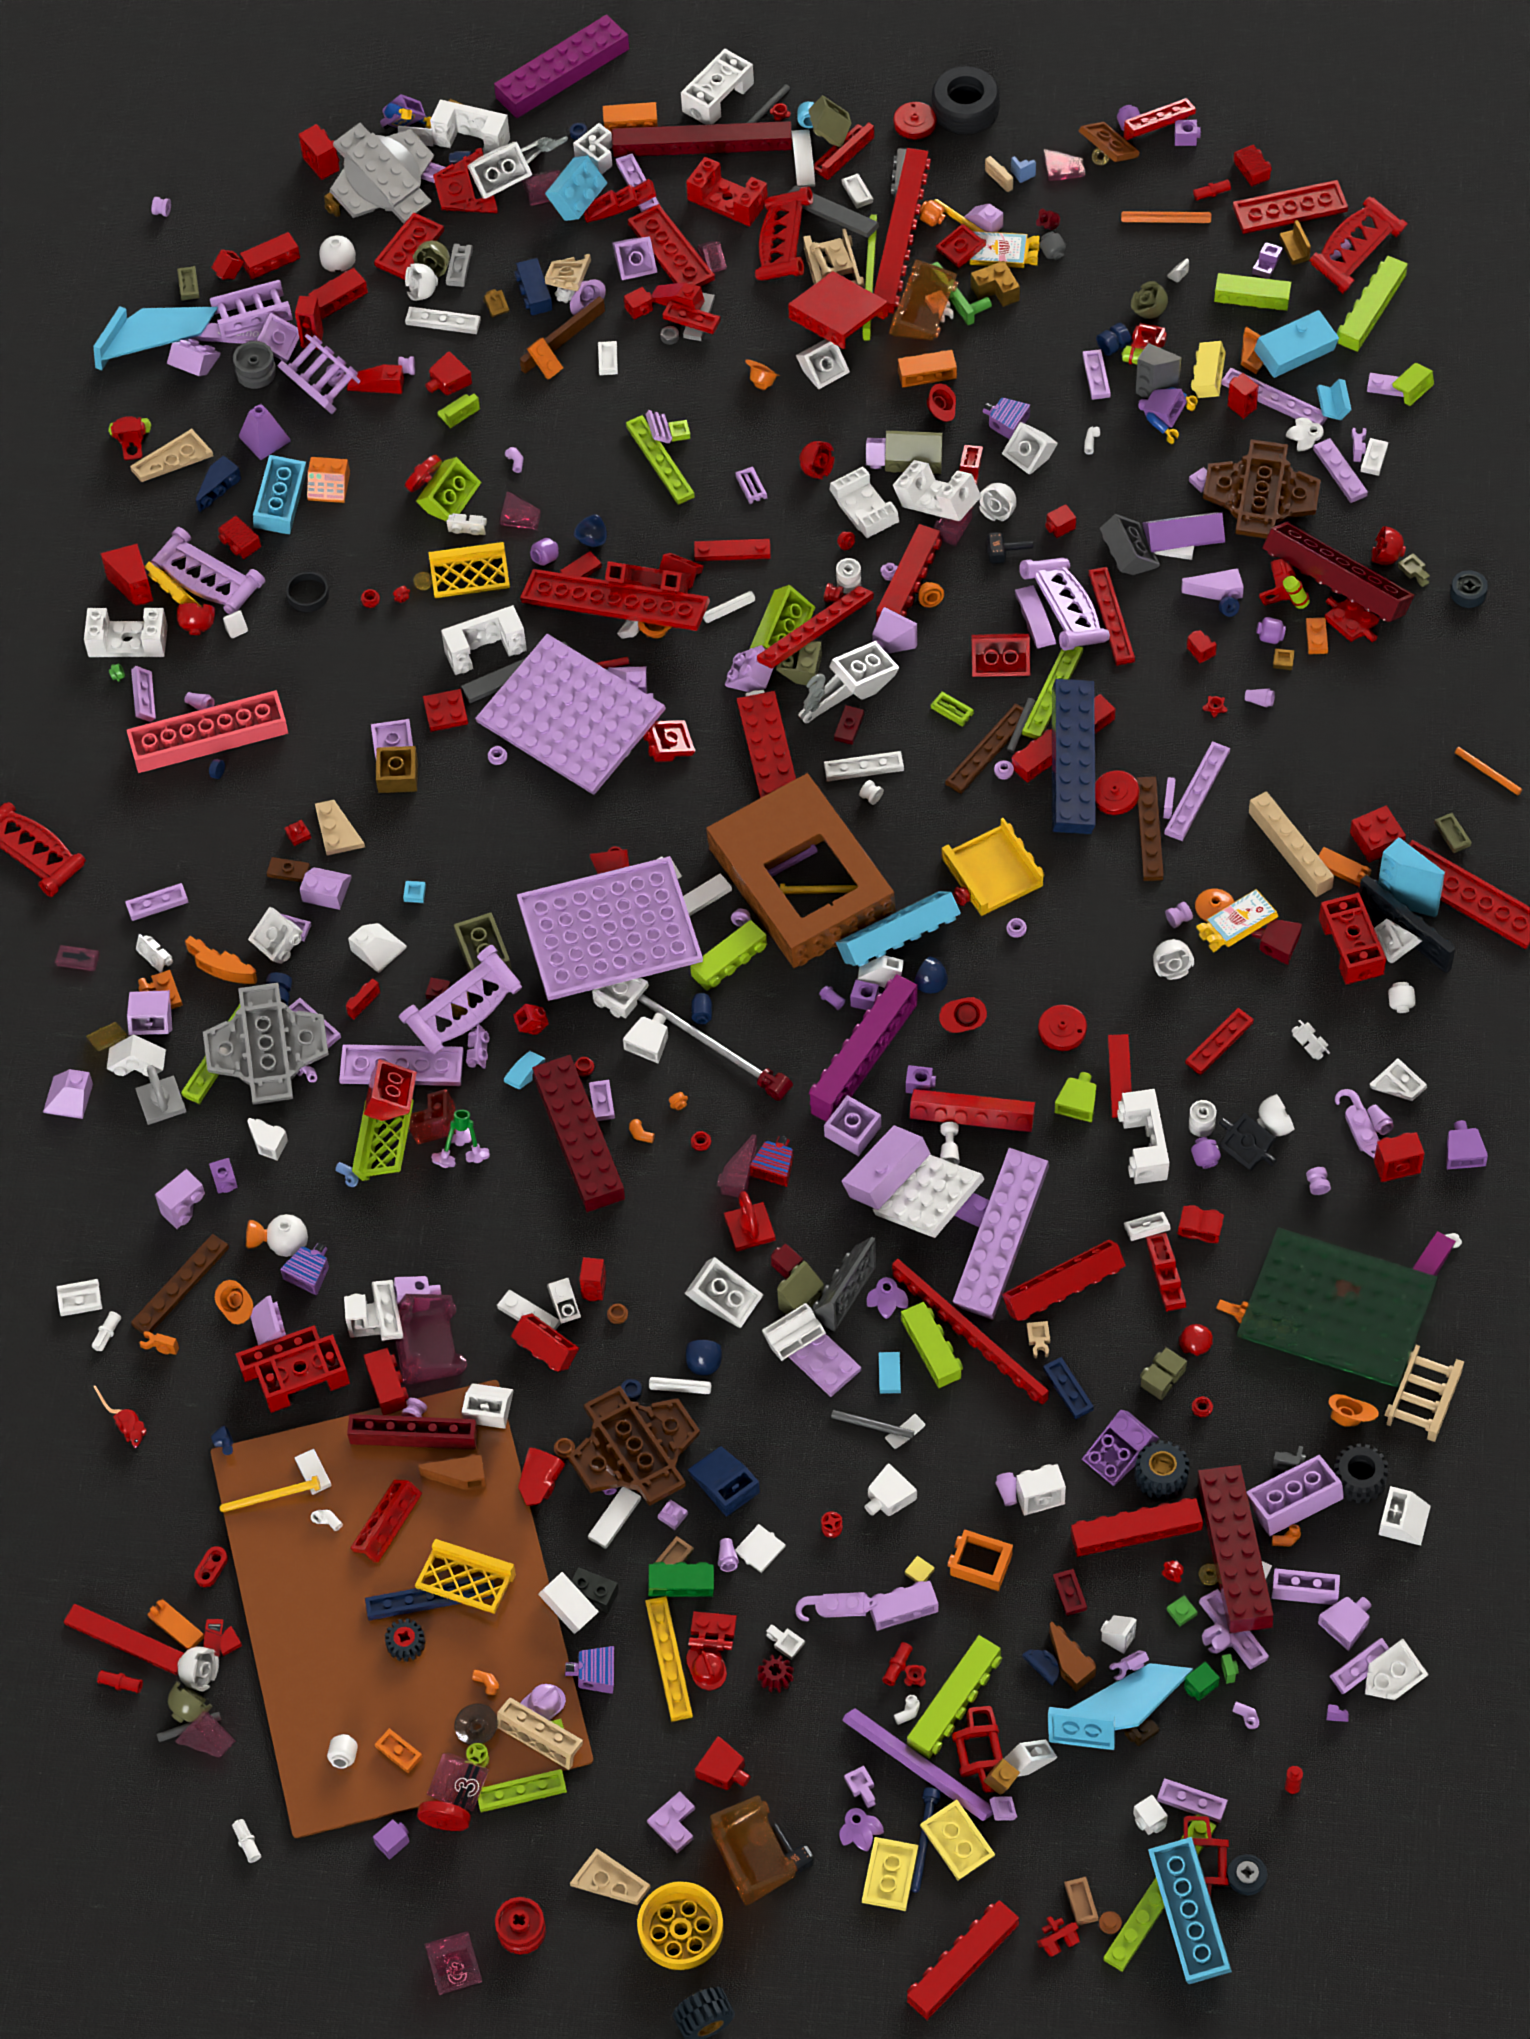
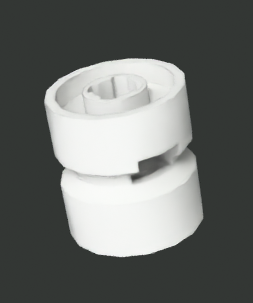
[836,558,861,594]
[1189,1100,1216,1137]

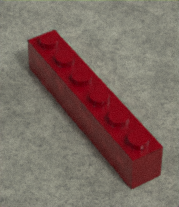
[347,1414,478,1450]

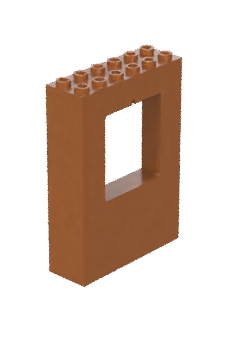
[706,773,896,968]

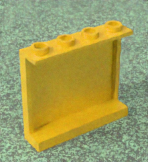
[942,818,1044,916]

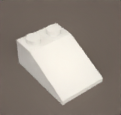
[684,1257,763,1328]

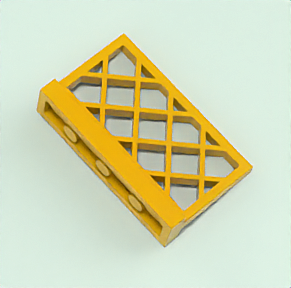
[428,542,510,598]
[415,1539,516,1614]

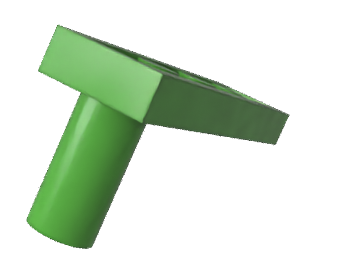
[931,262,992,325]

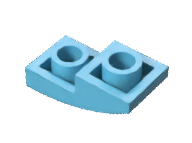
[504,1051,545,1089]

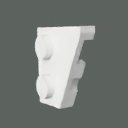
[1374,919,1422,963]
[1370,1059,1427,1101]

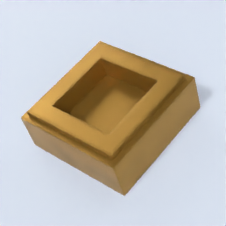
[1273,649,1294,670]

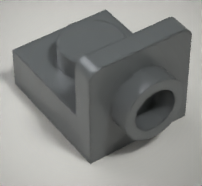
[1273,1446,1306,1471]

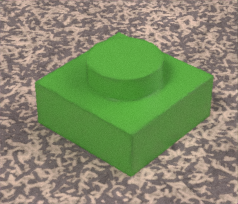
[1167,1596,1197,1627]
[1221,1654,1239,1684]

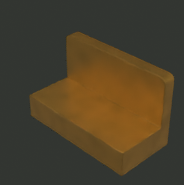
[1279,220,1311,265]

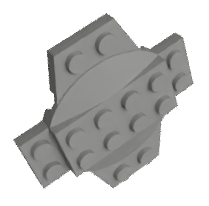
[329,122,434,224]
[203,983,329,1105]

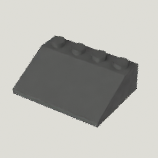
[812,1237,876,1332]

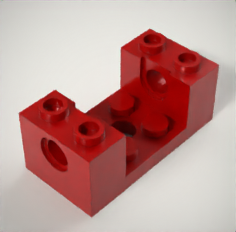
[686,157,768,227]
[1319,893,1386,985]
[253,1334,350,1413]

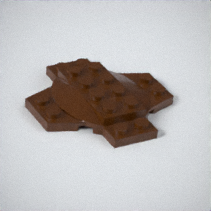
[1203,439,1321,538]
[569,1386,700,1506]

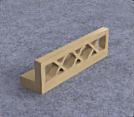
[496,1698,583,1770]

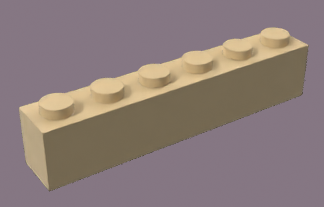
[1249,791,1334,897]

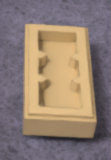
[985,156,1013,192]

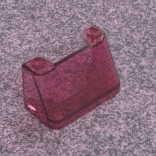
[396,1294,467,1384]

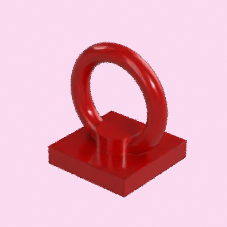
[724,1191,776,1252]

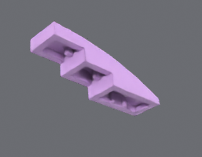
[1015,585,1056,648]

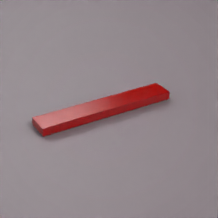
[1089,567,1135,666]
[64,1604,184,1675]

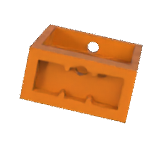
[948,1529,1013,1591]

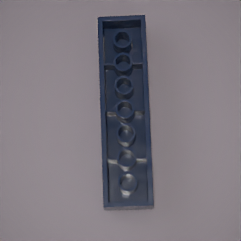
[1052,679,1095,834]

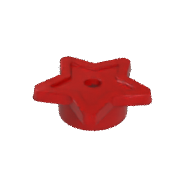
[1203,696,1228,718]

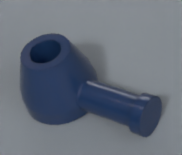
[211,1426,234,1455]

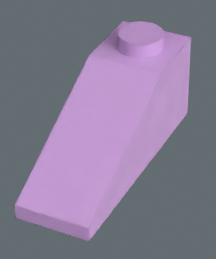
[1181,569,1243,601]

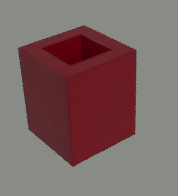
[771,1243,803,1279]

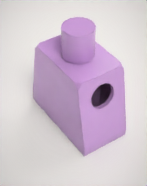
[394,1276,441,1314]
[1318,1597,1371,1651]

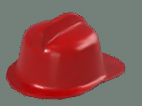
[927,384,956,422]
[939,997,987,1033]
[686,1646,727,1690]

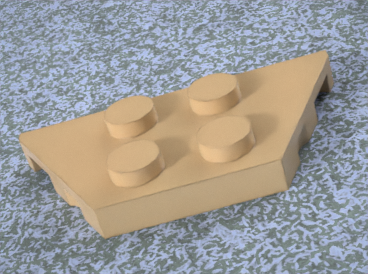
[545,254,591,291]

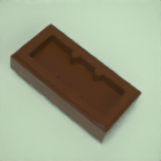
[267,857,310,882]

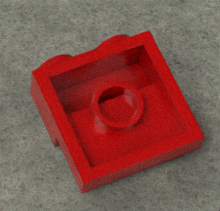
[643,720,695,762]

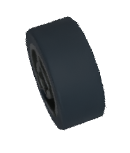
[1450,570,1488,608]

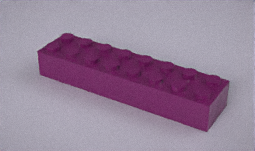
[494,14,629,118]
[809,974,917,1122]

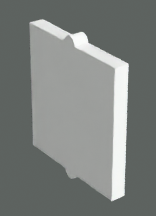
[735,1524,786,1573]

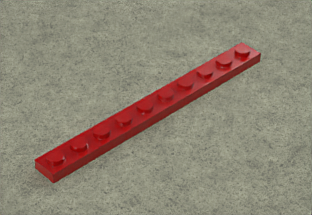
[892,1259,1049,1405]

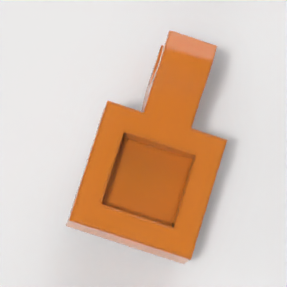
[140,1331,179,1355]

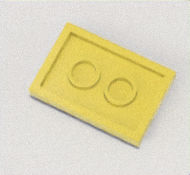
[920,1799,995,1881]
[862,1837,918,1911]

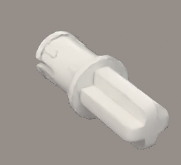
[92,1311,121,1351]
[232,1819,261,1863]

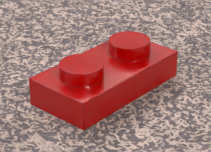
[346,978,380,1020]

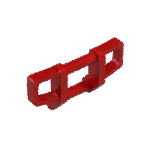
[952,1706,1003,1793]
[1182,1816,1229,1898]

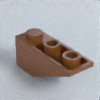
[418,1454,486,1490]
[1049,1622,1096,1692]

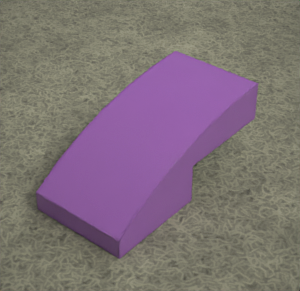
[1252,243,1283,279]

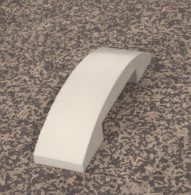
[791,129,815,188]

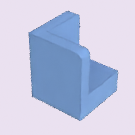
[1011,156,1036,183]

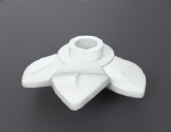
[1286,418,1324,452]

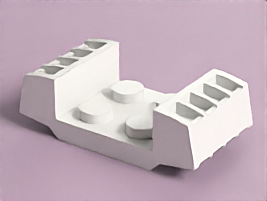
[829,466,899,538]

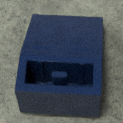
[687,1446,760,1517]

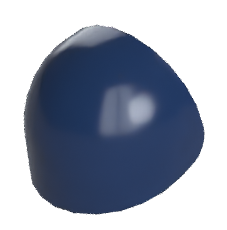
[574,514,607,547]
[914,956,948,994]
[686,1340,722,1376]

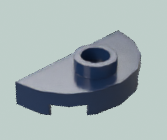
[1022,1650,1059,1687]

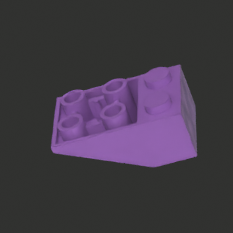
[1082,1410,1159,1486]

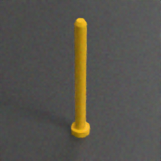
[780,883,858,895]
[220,1475,321,1512]

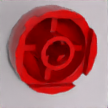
[799,441,835,479]
[1371,526,1406,565]
[177,603,215,635]

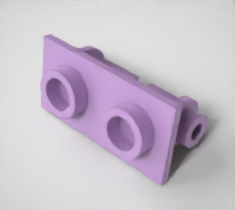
[466,1024,489,1069]

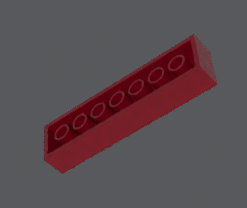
[1263,522,1414,622]
[532,1055,625,1212]
[1197,1465,1273,1633]

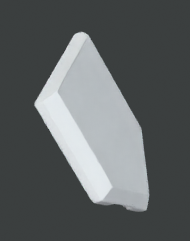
[1365,1639,1428,1700]

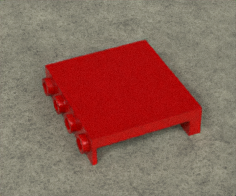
[788,271,888,349]

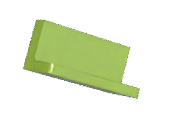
[1392,363,1434,406]
[438,394,480,428]

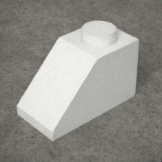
[1100,1615,1137,1654]
[1004,1739,1057,1777]

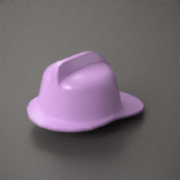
[570,279,606,315]
[520,1684,566,1721]

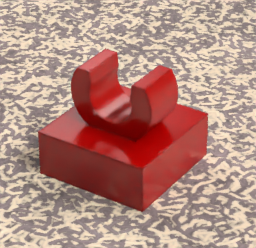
[285,820,311,846]

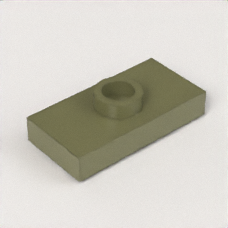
[177,266,200,301]
[1434,813,1472,853]

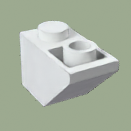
[858,955,903,988]
[247,1118,288,1161]
[547,1278,581,1324]

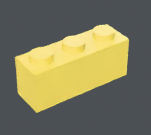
[1191,341,1226,398]

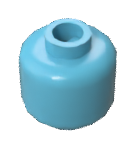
[797,101,814,128]

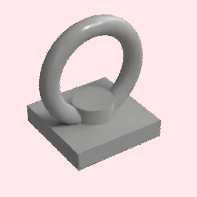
[135,1065,186,1125]

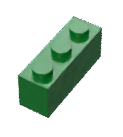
[648,1562,714,1597]

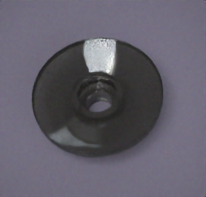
[454,1704,498,1745]

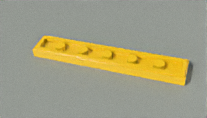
[645,1596,693,1722]

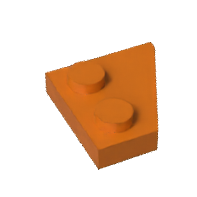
[1241,327,1264,374]

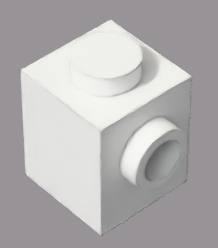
[1133,1795,1168,1835]

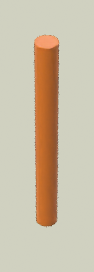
[1455,747,1522,795]

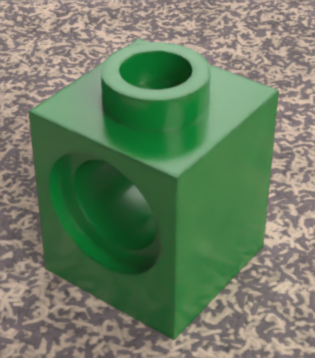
[1184,1662,1220,1701]

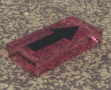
[55,945,100,971]

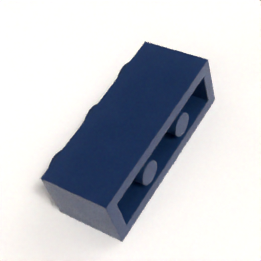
[514,258,552,316]

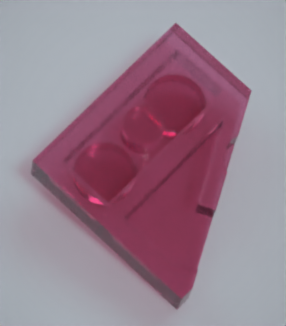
[1044,149,1085,181]
[500,492,541,529]
[175,1711,236,1758]

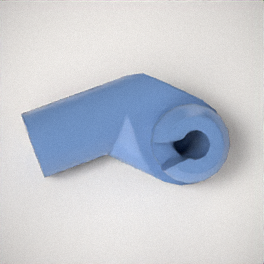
[336,1162,359,1187]

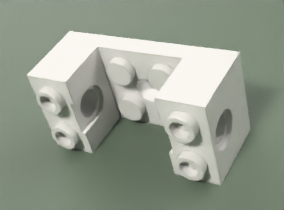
[681,49,754,125]
[430,100,510,155]
[893,460,981,521]
[441,605,527,675]
[84,608,168,657]
[1117,1089,1169,1184]

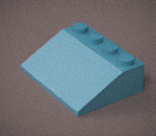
[1378,837,1445,917]

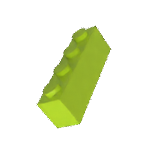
[1214,273,1291,311]
[690,920,767,991]
[901,1302,963,1388]

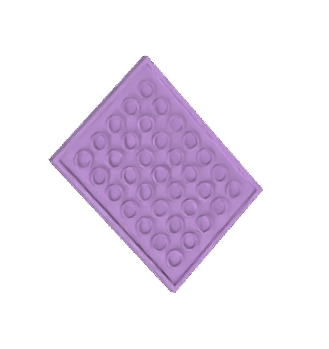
[475,634,666,795]
[517,856,703,1001]

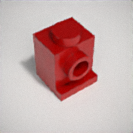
[1187,630,1217,663]

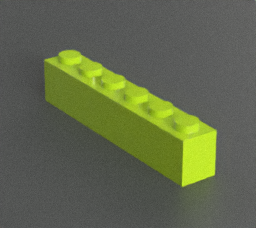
[1337,256,1408,352]
[907,1635,1002,1759]

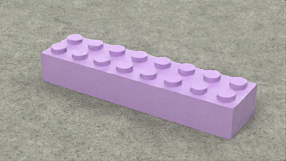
[953,1148,1049,1320]

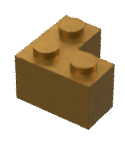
[971,261,1020,307]

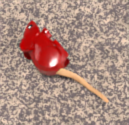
[94,1386,147,1448]

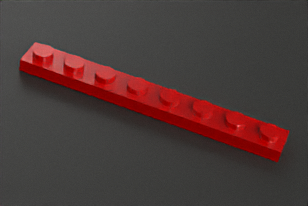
[757,586,874,669]

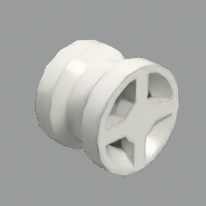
[859,780,884,805]

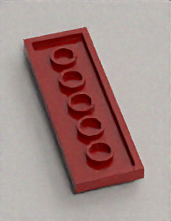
[1233,180,1348,234]
[628,204,715,287]
[737,691,796,798]

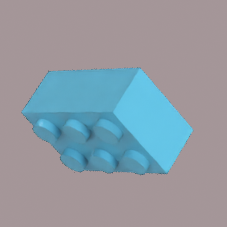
[545,155,607,221]

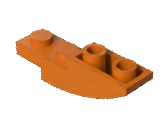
[185,936,257,984]

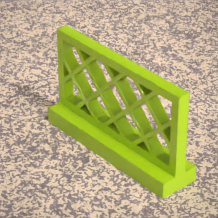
[352,1099,414,1181]

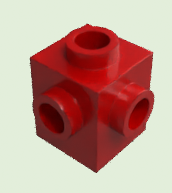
[513,1004,549,1035]

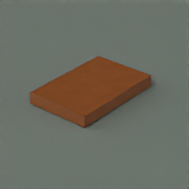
[1079,122,1140,162]

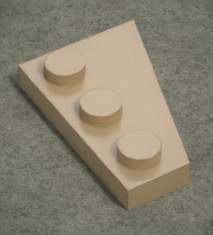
[570,1848,651,1905]

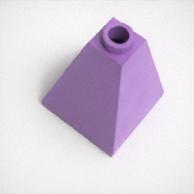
[239,404,291,460]

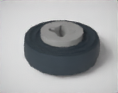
[1227,1854,1268,1896]

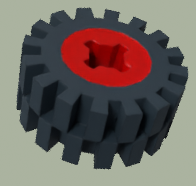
[385,1619,425,1662]

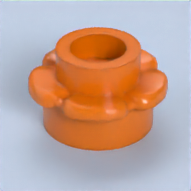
[669,1092,688,1110]

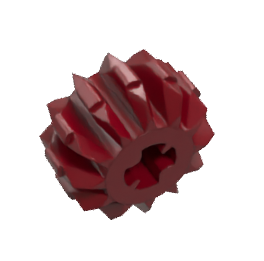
[757,1655,794,1693]

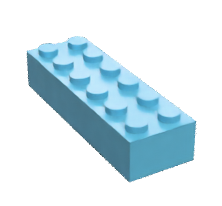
[836,891,961,967]
[1148,1837,1232,1984]

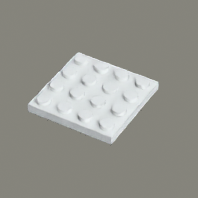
[873,1155,984,1238]

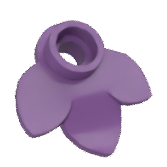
[867,1277,908,1319]
[839,1808,884,1851]

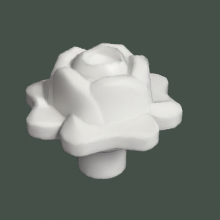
[555,287,575,303]

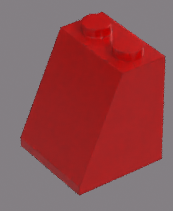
[100,544,153,606]

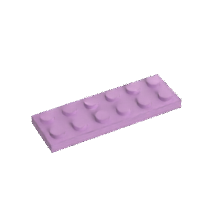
[339,1045,464,1086]

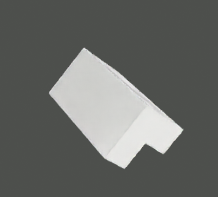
[762,1303,825,1361]
[538,1572,599,1634]

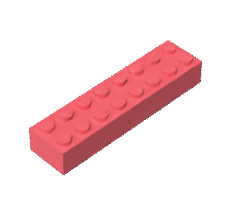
[127,690,289,773]

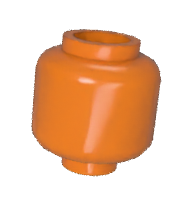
[919,200,946,227]

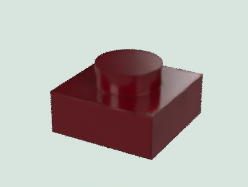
[426,977,451,1000]

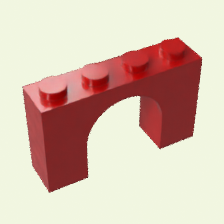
[605,561,690,593]

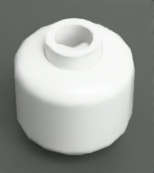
[1388,982,1415,1013]
[327,1734,358,1768]

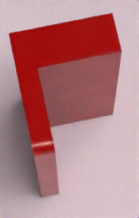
[659,553,704,589]

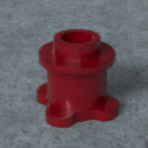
[1036,208,1060,230]

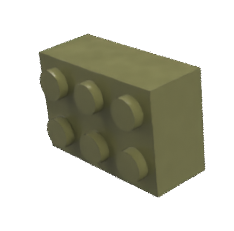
[454,912,512,982]

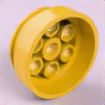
[637,1882,723,1970]

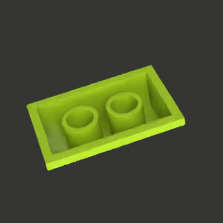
[416,457,482,521]

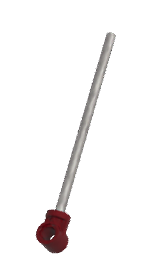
[638,994,793,1101]

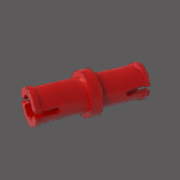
[1193,179,1231,201]
[882,1642,913,1686]
[97,1670,143,1693]

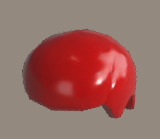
[1179,1324,1213,1356]

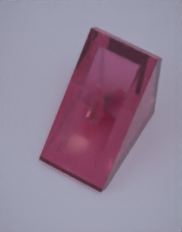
[697,240,726,273]

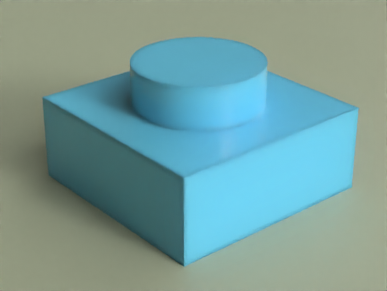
[403,881,426,903]

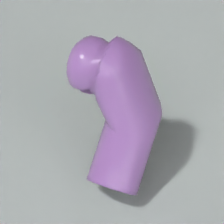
[505,447,524,473]
[297,1065,317,1082]
[1233,1701,1259,1729]

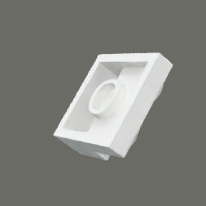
[248,907,303,964]
[592,978,649,1019]

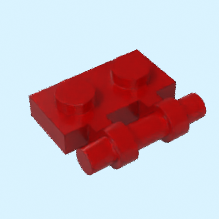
[689,1611,737,1651]

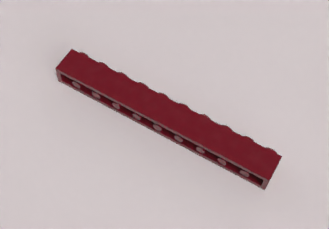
[612,121,792,157]

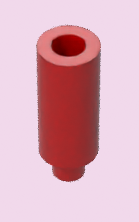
[1285,1766,1303,1794]

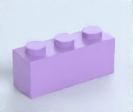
[1272,1569,1340,1605]
[870,1581,938,1631]

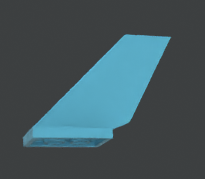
[93,306,218,370]
[1048,1663,1193,1750]

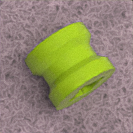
[466,1743,489,1770]

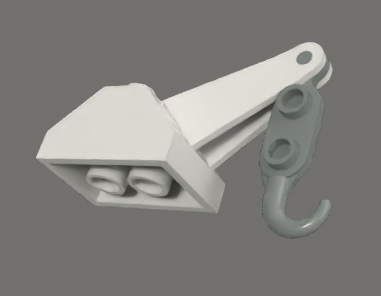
[467,136,568,199]
[799,641,899,723]

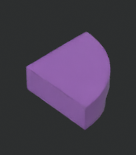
[1326,1704,1349,1722]

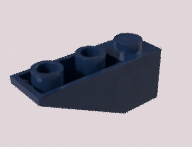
[196,455,241,512]

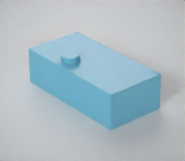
[1254,310,1339,378]
[253,455,306,535]

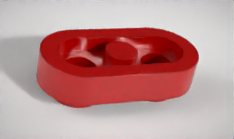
[194,1546,228,1587]

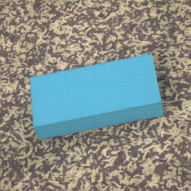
[879,1352,901,1394]

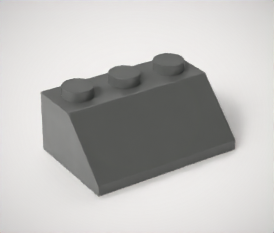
[1136,343,1181,399]
[1100,514,1160,575]

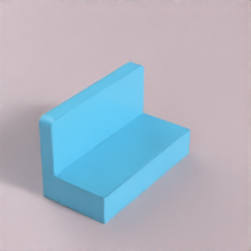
[1317,379,1352,420]

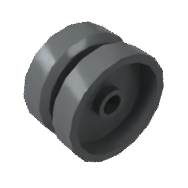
[233,341,276,389]

